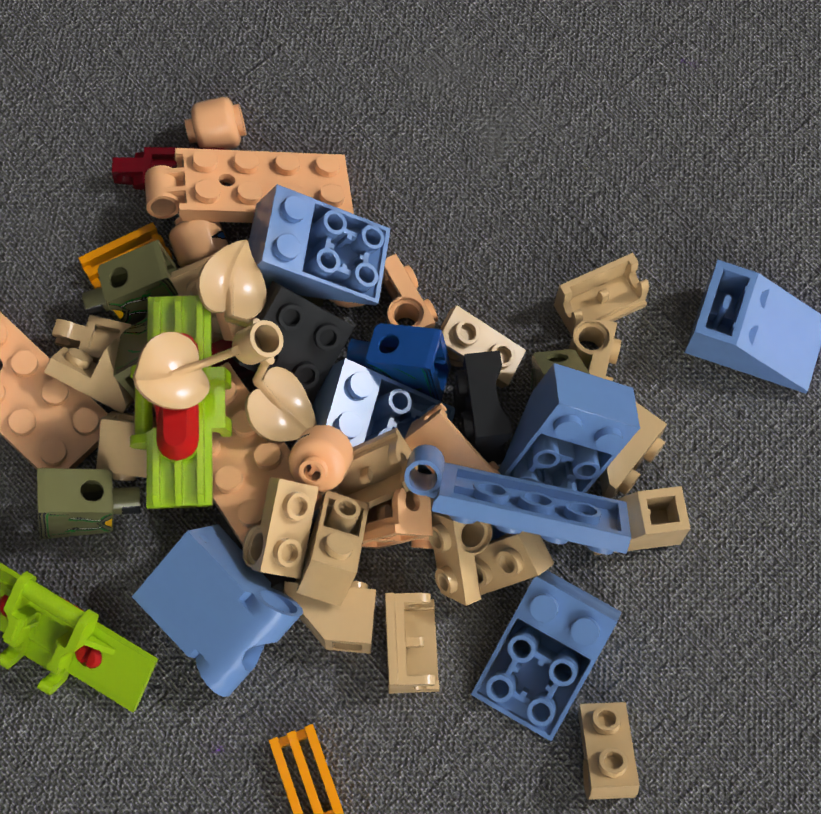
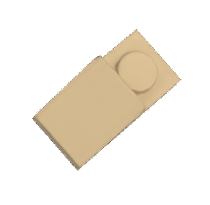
[44,339,134,414]

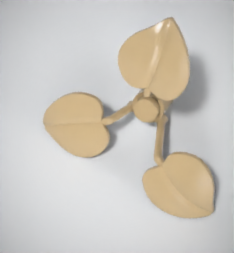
[133,240,317,442]

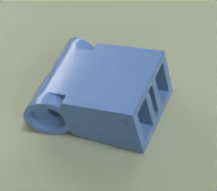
[132,524,303,697]

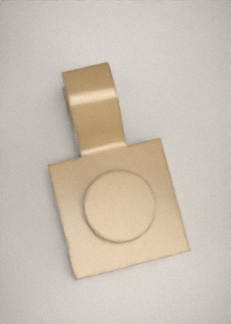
[52,315,131,364]

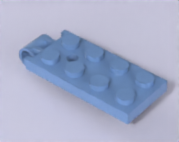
[404,445,631,555]

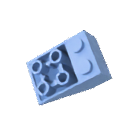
[249,184,391,306]
[684,260,821,394]
[312,358,455,475]
[499,363,640,493]
[471,570,622,742]

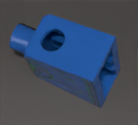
[347,323,451,401]

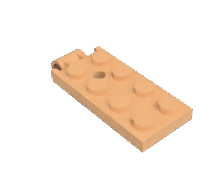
[145,148,354,223]
[0,312,108,470]
[153,362,323,546]

